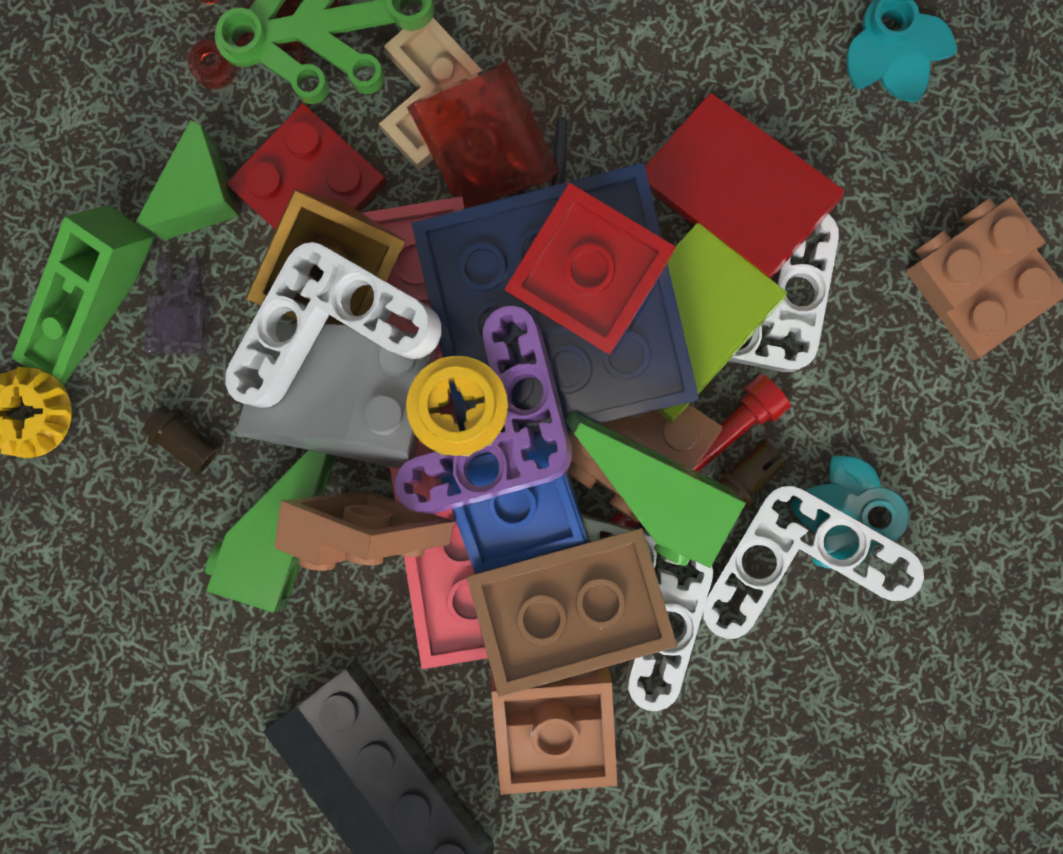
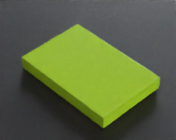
[656,223,787,424]

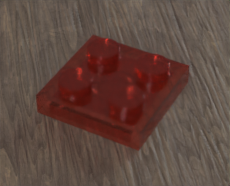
[407,61,559,209]

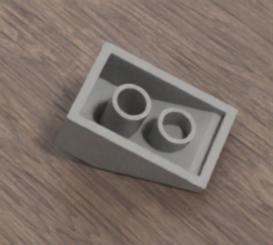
[236,324,437,468]

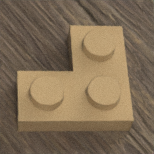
[379,18,501,171]

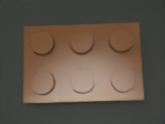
[467,528,677,697]

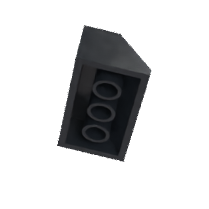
[263,660,494,854]

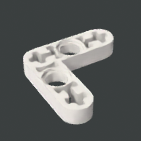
[729,214,839,372]
[225,242,441,408]
[703,486,924,639]
[582,514,713,711]

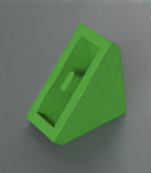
[136,120,239,240]

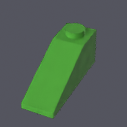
[12,205,155,386]
[566,410,746,568]
[205,450,337,613]

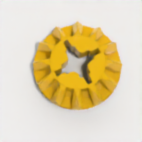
[406,356,508,457]
[0,367,72,458]

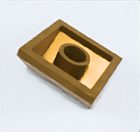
[246,188,405,325]

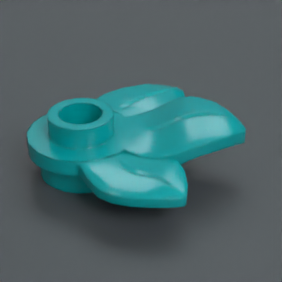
[846,0,957,103]
[790,456,909,569]

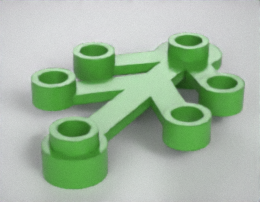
[215,0,435,104]

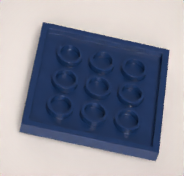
[411,162,699,433]

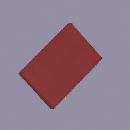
[645,93,845,279]

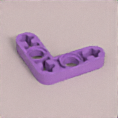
[395,306,572,514]

